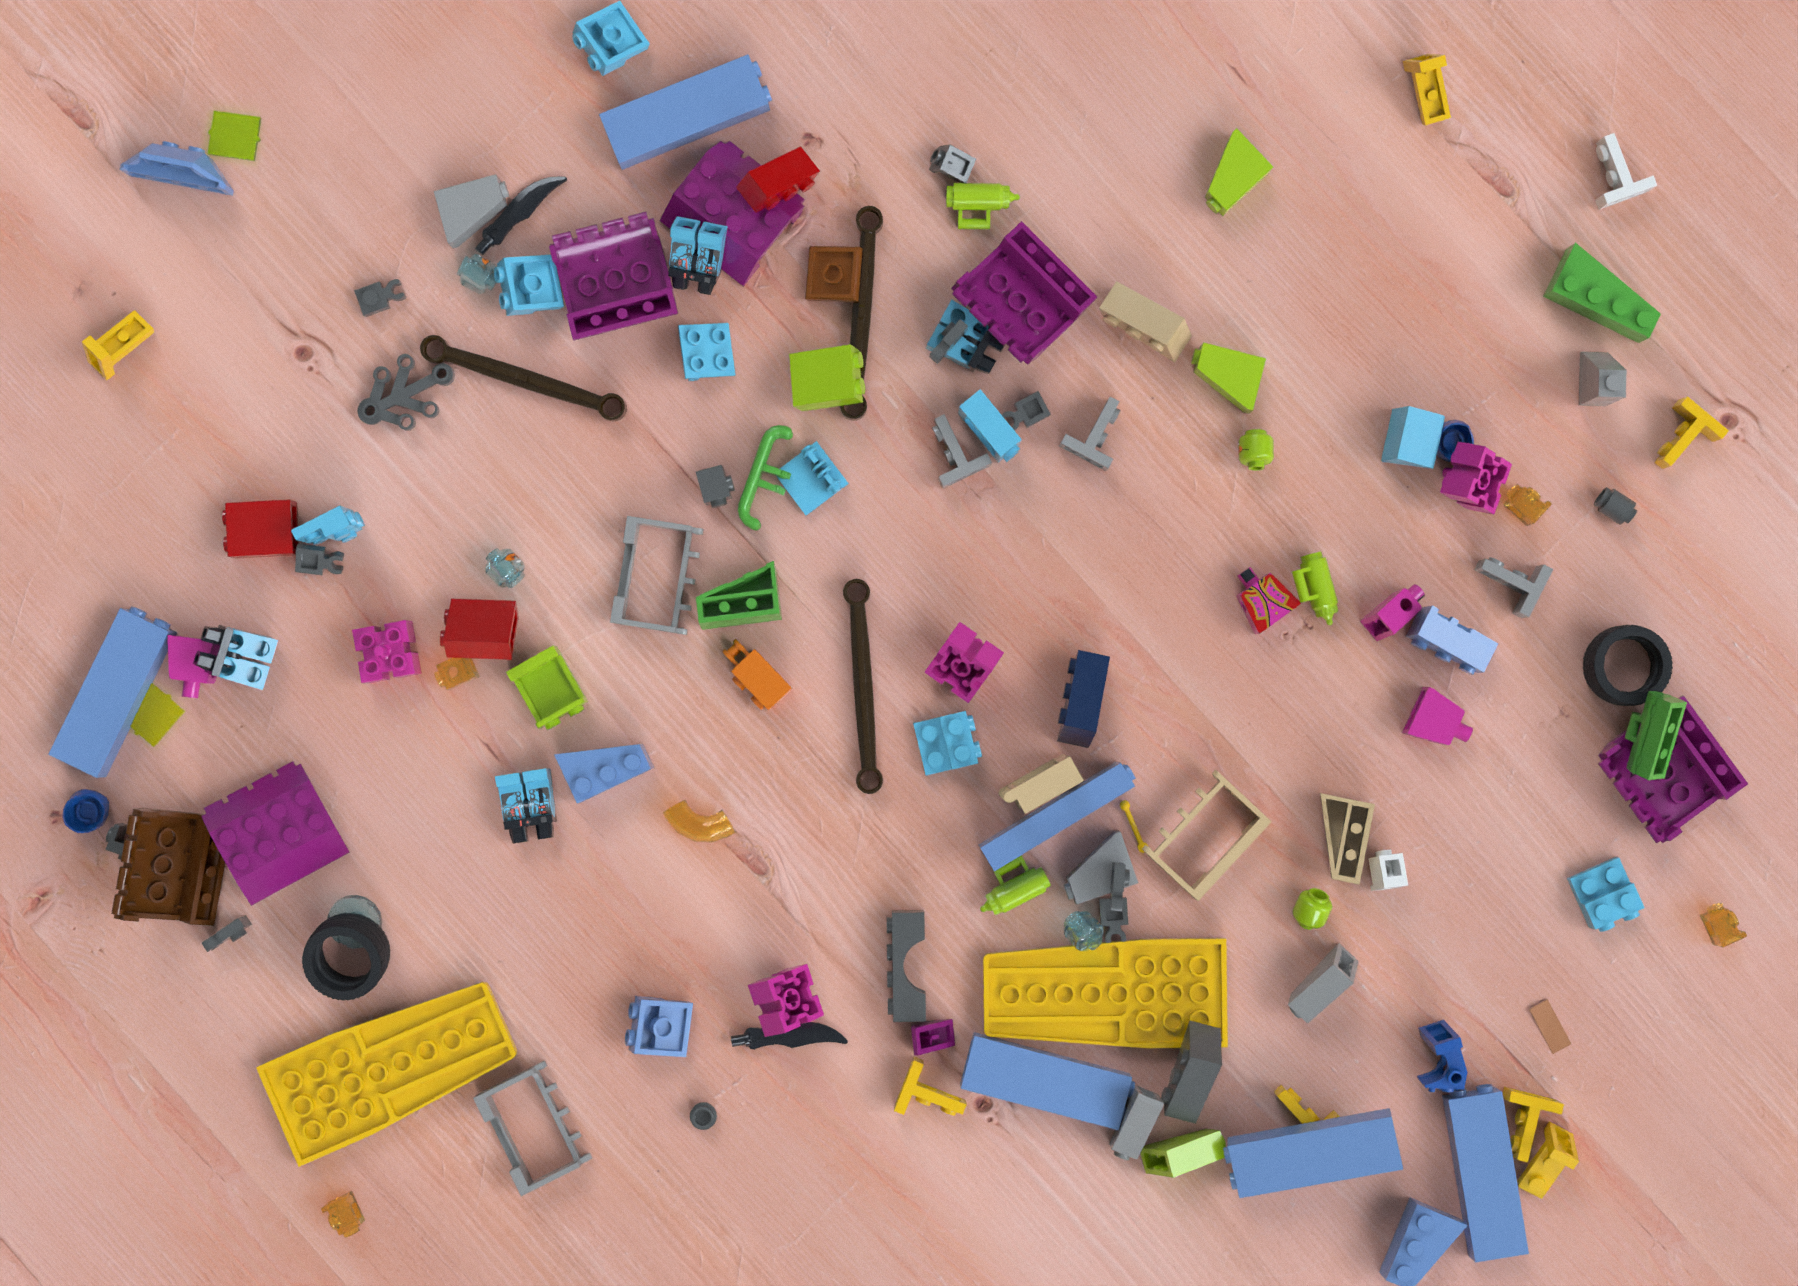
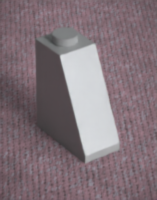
[434,174,509,248]
[1579,352,1627,406]
[1064,830,1138,904]
[1288,943,1359,1023]
[1109,1085,1164,1160]

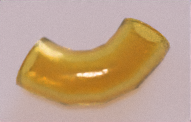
[662,800,736,843]

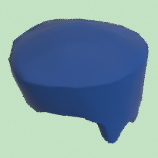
[1436,420,1474,462]
[62,789,109,833]

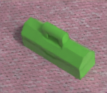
[1625,691,1687,780]

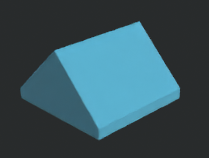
[1381,406,1445,469]

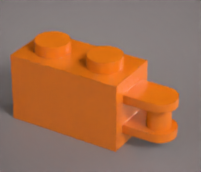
[722,638,793,710]

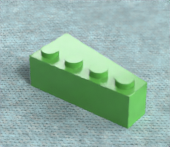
[1543,242,1661,343]

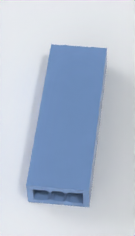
[599,54,772,170]
[48,606,177,778]
[978,762,1136,871]
[960,1032,1135,1130]
[1442,1084,1529,1263]
[1223,1108,1403,1198]

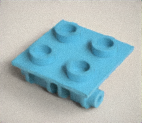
[678,323,735,381]
[775,441,849,516]

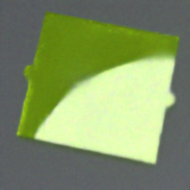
[207,111,261,161]
[130,683,185,747]

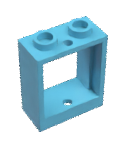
[958,389,1022,463]

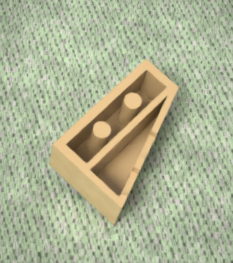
[1099,281,1192,363]
[1320,793,1375,884]

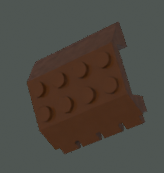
[111,808,225,926]

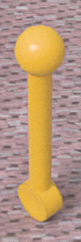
[1120,800,1148,853]

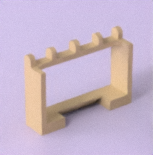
[999,754,1084,814]
[1142,770,1272,901]

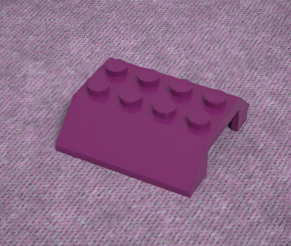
[659,141,805,287]
[549,211,678,341]
[951,221,1097,365]
[1598,696,1748,843]
[201,761,350,906]

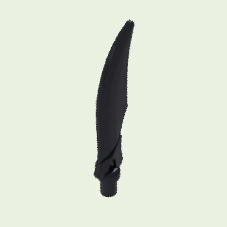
[475,176,567,255]
[731,1022,848,1050]

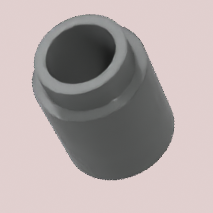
[1594,487,1637,525]

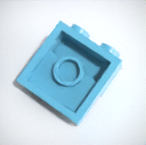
[572,1,650,76]
[494,255,564,316]
[291,506,365,545]
[913,711,982,776]
[1567,857,1645,932]

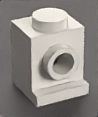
[1369,850,1408,891]

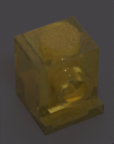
[1503,484,1552,526]
[434,658,480,690]
[1700,903,1747,948]
[321,1191,365,1238]

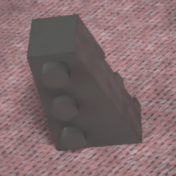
[1161,1020,1222,1124]

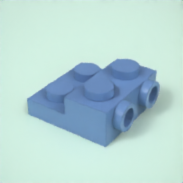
[625,996,693,1057]

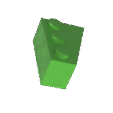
[696,561,782,630]

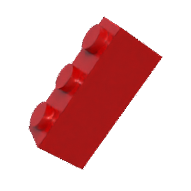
[736,146,820,213]

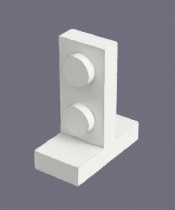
[1595,133,1657,210]

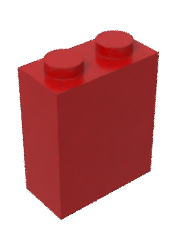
[222,499,299,559]
[440,598,519,660]

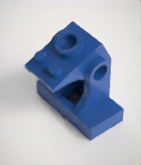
[1417,1020,1468,1092]

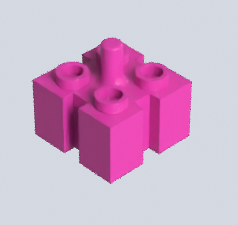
[1440,442,1512,515]
[352,620,422,684]
[924,622,1004,703]
[748,964,824,1037]

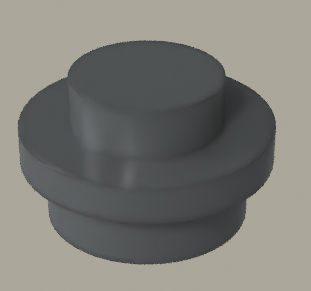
[690,1102,717,1130]

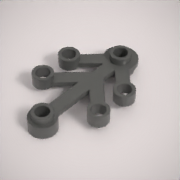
[357,354,455,431]

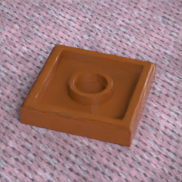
[805,246,863,302]

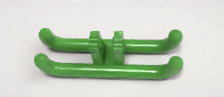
[738,425,793,530]

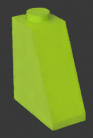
[1205,128,1273,216]
[1191,342,1266,414]
[1140,1129,1226,1178]

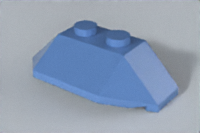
[119,141,234,196]

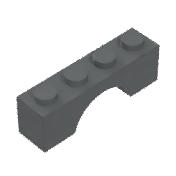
[887,910,926,1022]

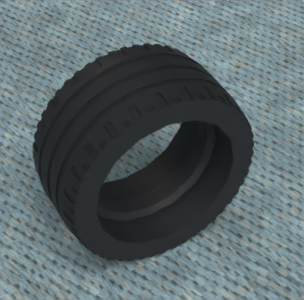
[1583,625,1673,706]
[302,912,390,1001]

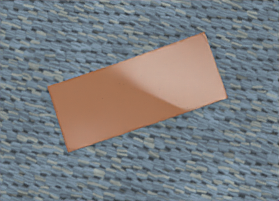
[1529,999,1571,1054]

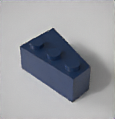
[1057,650,1110,748]

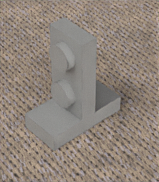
[1059,397,1121,471]
[932,414,992,489]
[1474,557,1553,618]

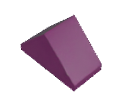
[911,1019,955,1056]

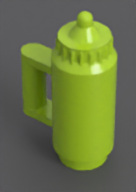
[946,183,1020,229]
[1292,551,1338,625]
[980,855,1051,915]

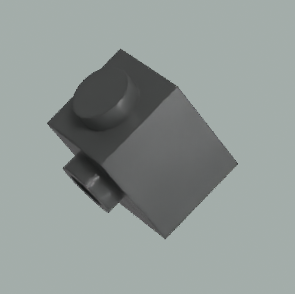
[696,465,735,508]

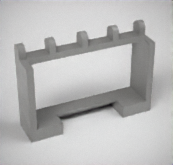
[610,516,704,635]
[473,1061,592,1196]

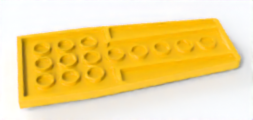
[983,938,1228,1048]
[256,982,517,1167]

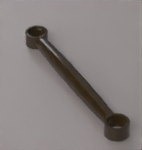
[840,206,883,421]
[420,335,627,422]
[843,579,883,794]

